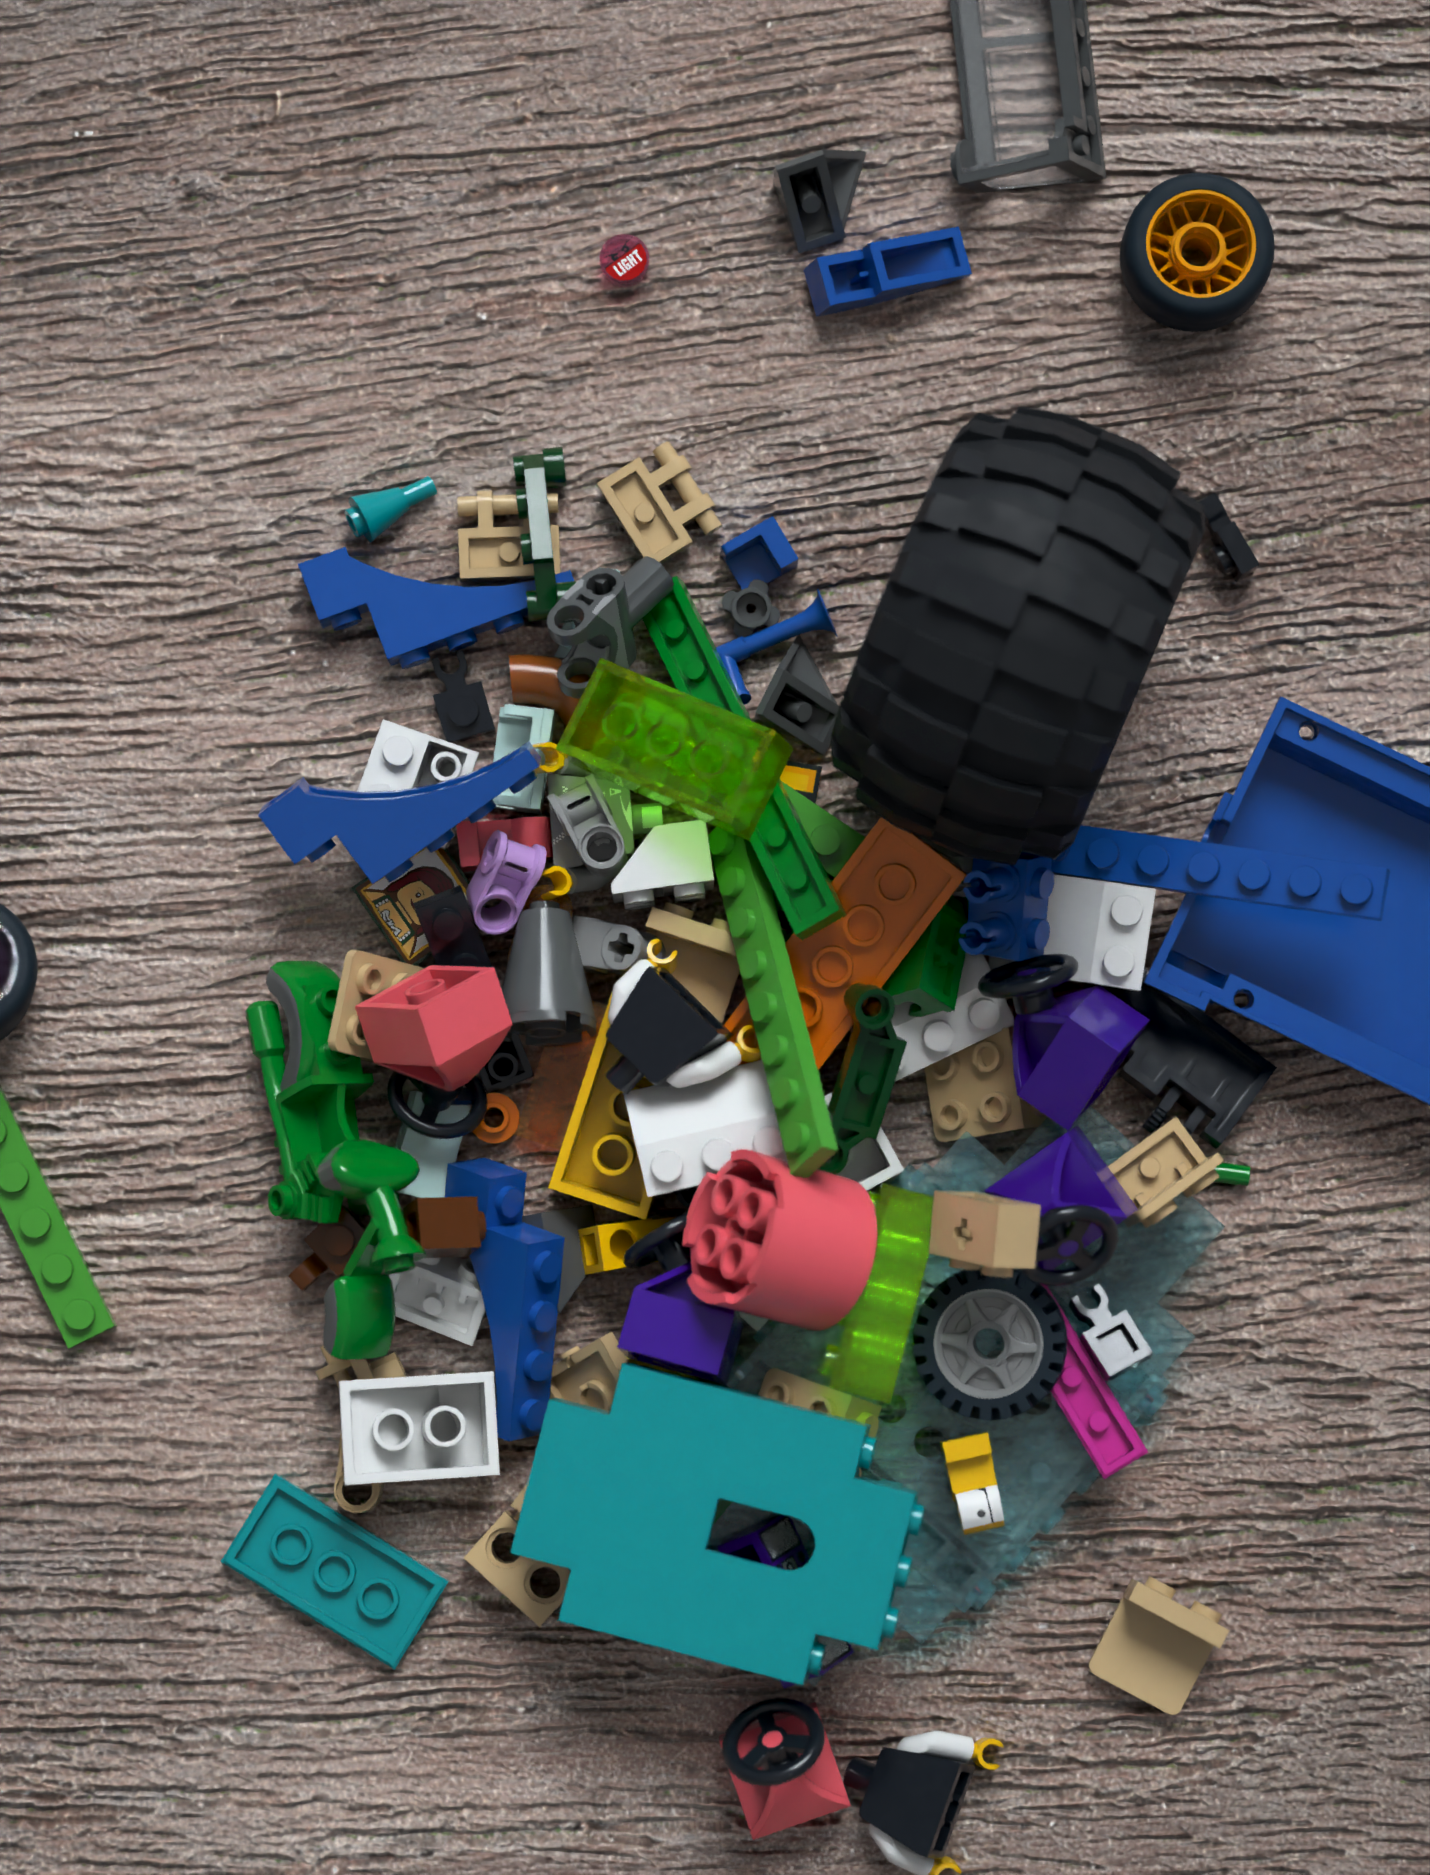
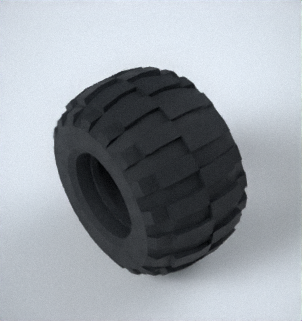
[830,406,1206,866]

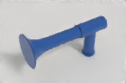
[716,588,838,705]

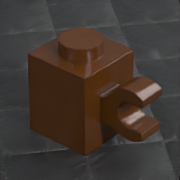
[403,1196,486,1258]
[288,1205,366,1291]

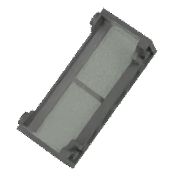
[950,0,1107,193]

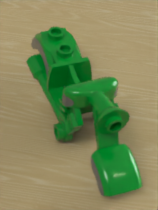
[245,961,427,1360]

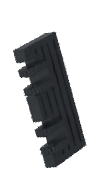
[1081,967,1277,1149]

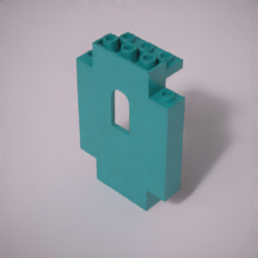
[510,1363,926,1685]

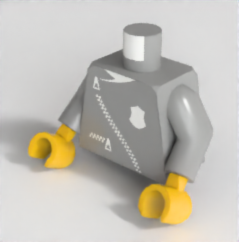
[532,742,663,901]

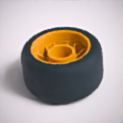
[1120,173,1275,332]

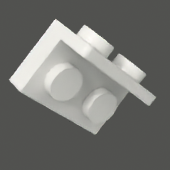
[389,1257,486,1346]

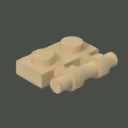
[597,441,722,564]
[457,490,561,582]

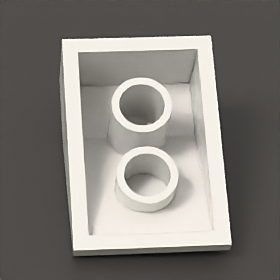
[989,875,1156,991]
[338,1371,500,1485]

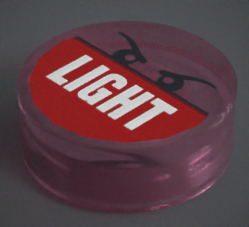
[599,234,649,287]

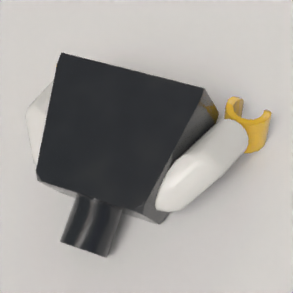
[605,939,761,1094]
[844,1730,1003,1875]

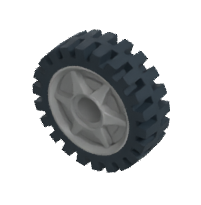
[912,1266,1067,1421]

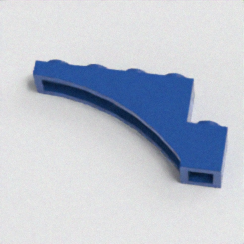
[298,547,574,669]
[258,742,541,884]
[445,1157,565,1442]

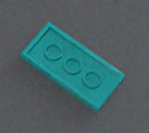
[221,1473,449,1670]

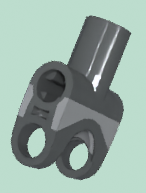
[547,556,674,699]

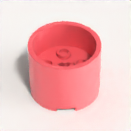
[682,1149,877,1331]

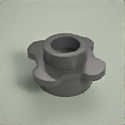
[722,579,780,638]

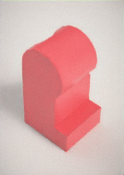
[456,817,553,872]

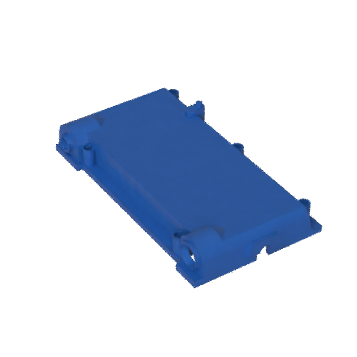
[1143,696,1430,1106]

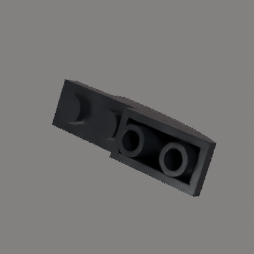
[413,885,534,1094]

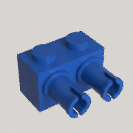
[959,852,1054,961]

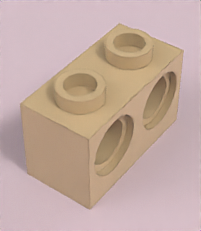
[464,1510,571,1627]

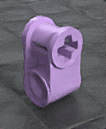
[466,830,547,935]

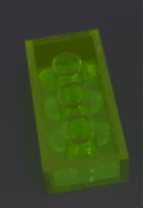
[556,658,794,840]
[819,1183,934,1404]

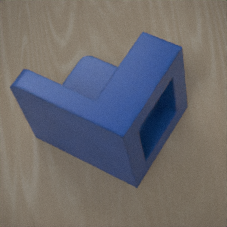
[720,516,799,590]

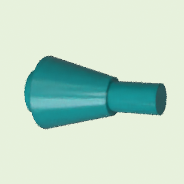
[344,476,437,542]

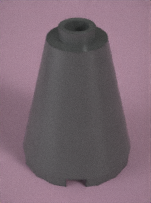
[502,901,597,1046]

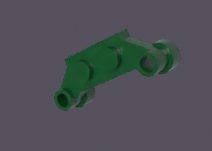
[513,447,576,623]
[818,983,907,1175]

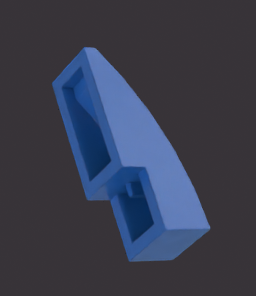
[803,226,972,317]

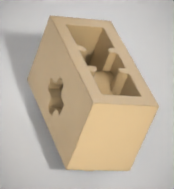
[929,1191,1041,1277]

